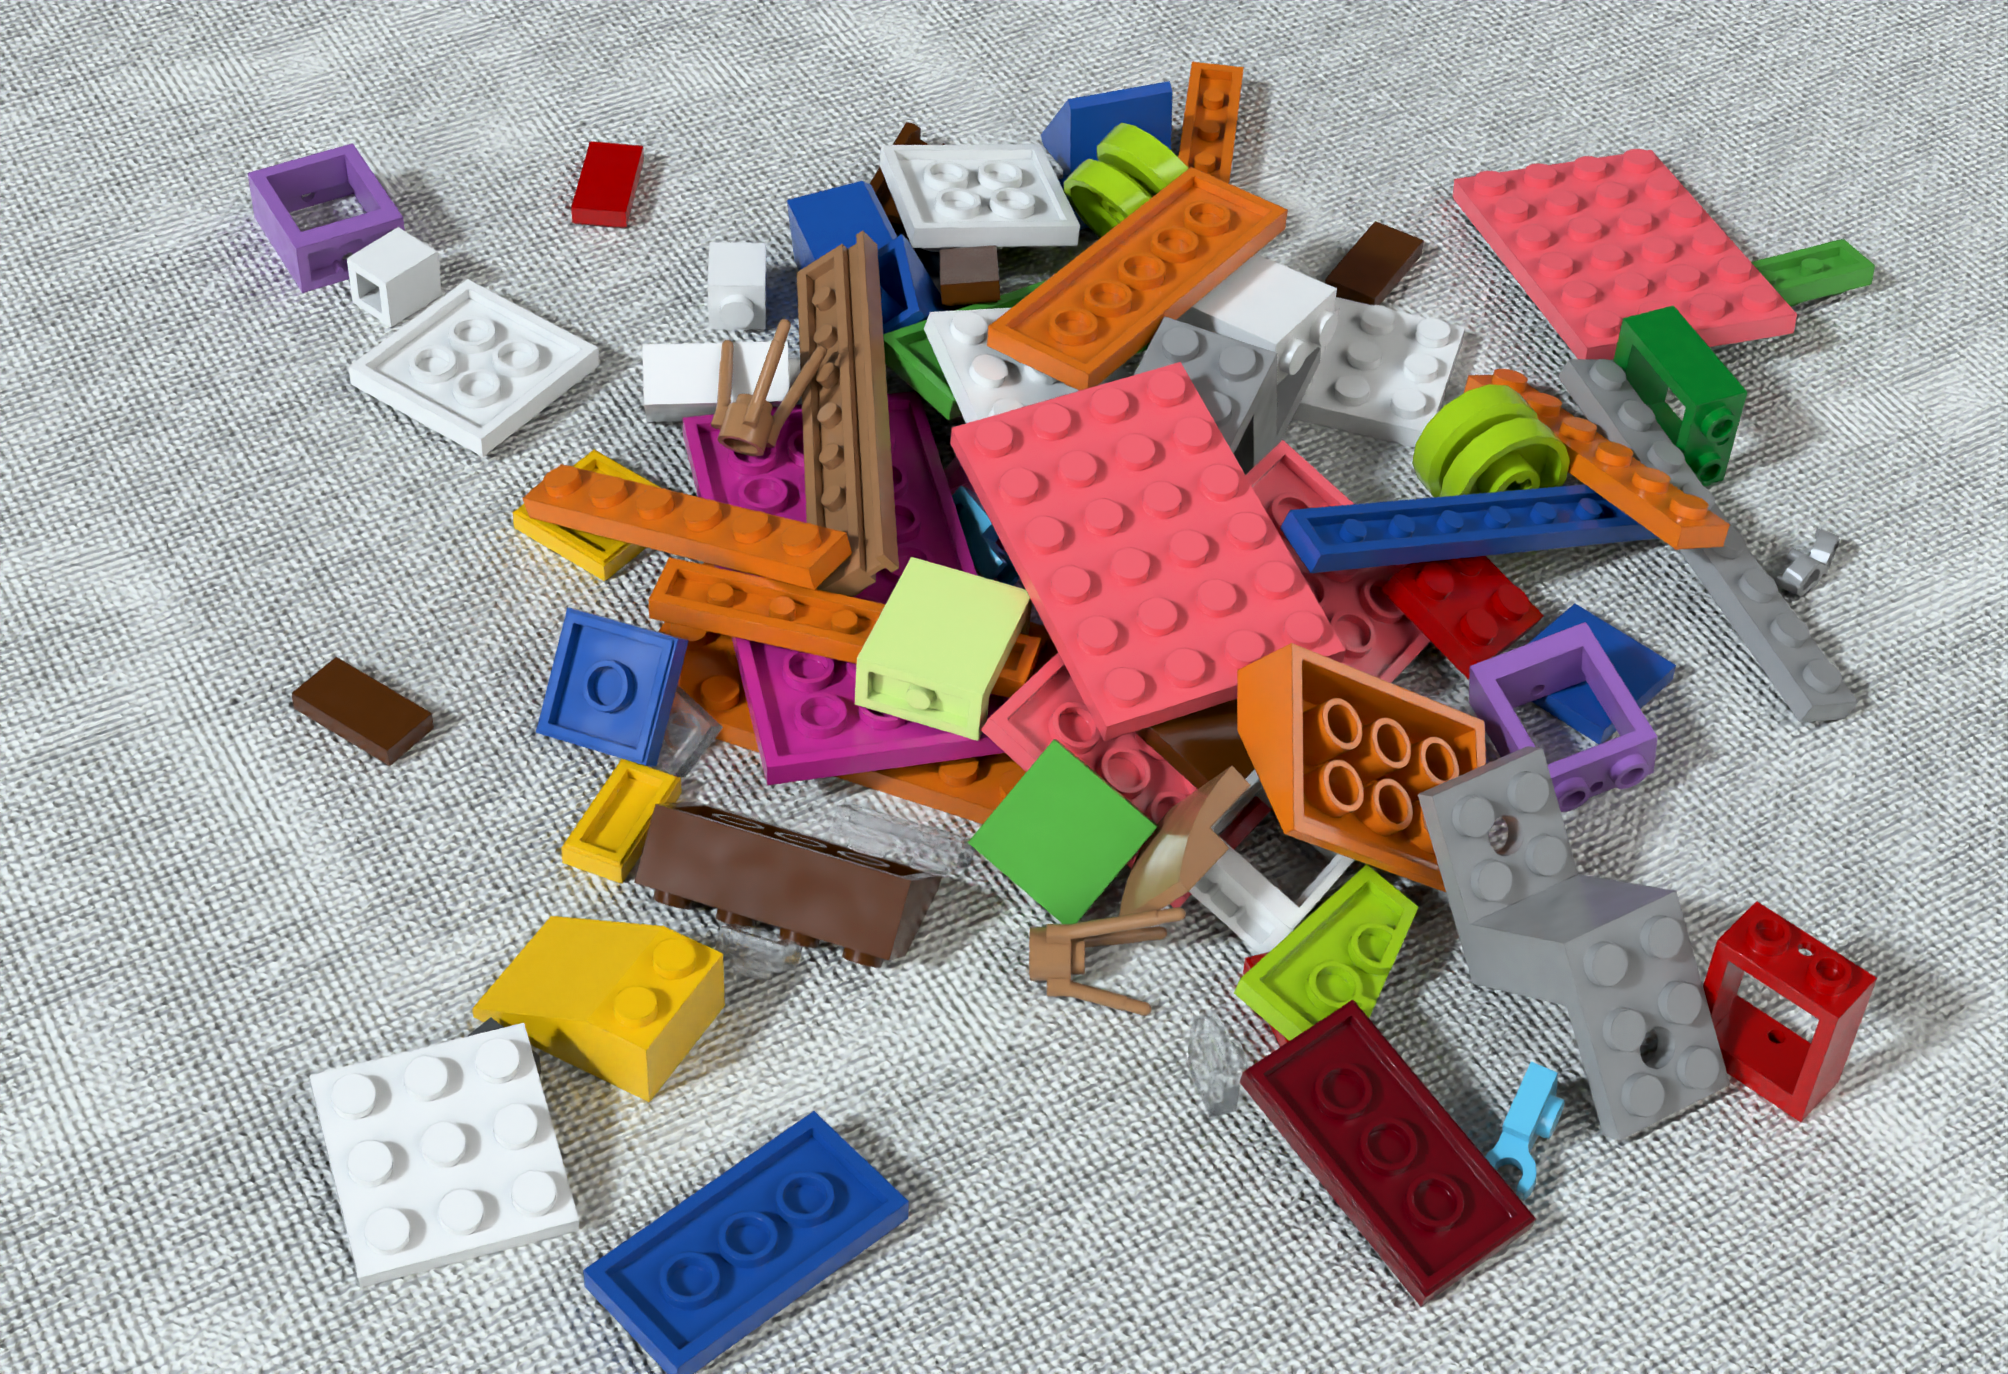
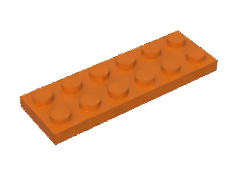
[987,167,1288,391]

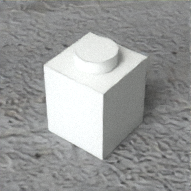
[347,227,442,328]
[708,242,767,330]

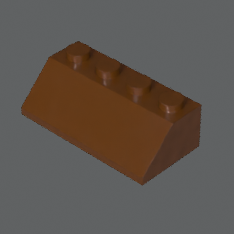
[634,801,942,968]

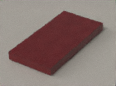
[1239,1000,1537,1307]

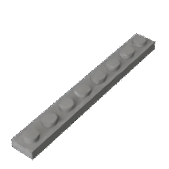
[1558,359,1858,722]

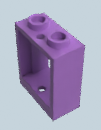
[248,143,405,293]
[1469,622,1658,812]

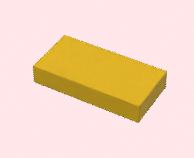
[561,759,682,884]

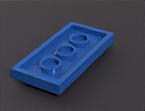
[583,1111,909,1374]

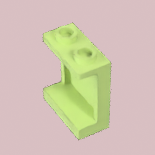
[855,557,1032,741]

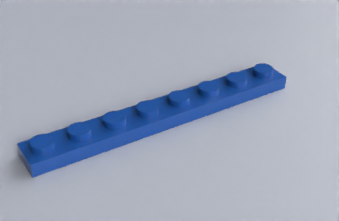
[1280,484,1659,573]

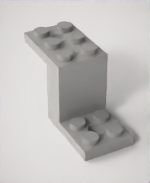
[1134,316,1321,475]
[1418,746,1730,1140]

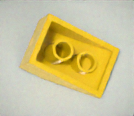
[472,916,725,1103]

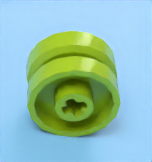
[1064,123,1189,238]
[1412,384,1570,497]

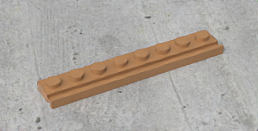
[797,231,899,597]

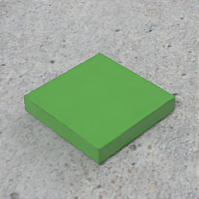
[968,739,1159,924]

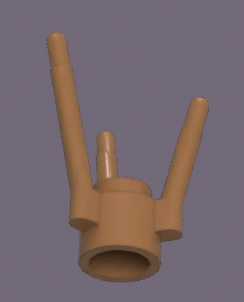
[711,319,827,456]
[1029,907,1186,1016]

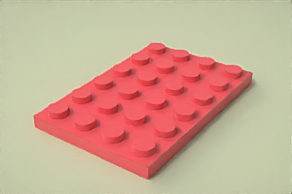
[1452,149,1797,360]
[950,362,1346,741]

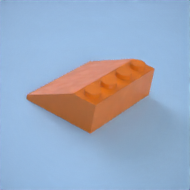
[1237,643,1486,892]

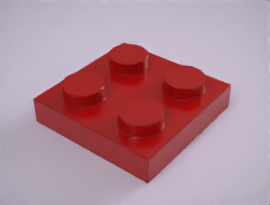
[1381,556,1544,680]

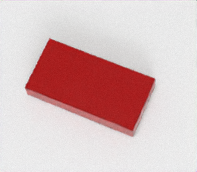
[571,141,644,228]

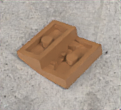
[1119,766,1251,931]

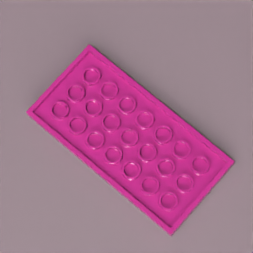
[682,391,1009,785]

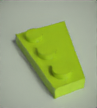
[1234,864,1418,1041]

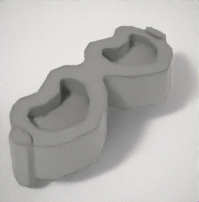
[1774,528,1840,597]

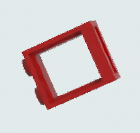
[1703,901,1877,1123]

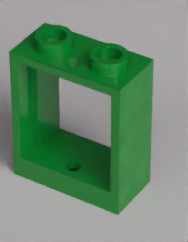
[1613,305,1748,487]

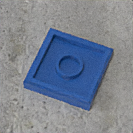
[1528,603,1676,744]
[536,607,689,767]

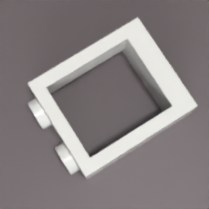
[1189,769,1354,954]

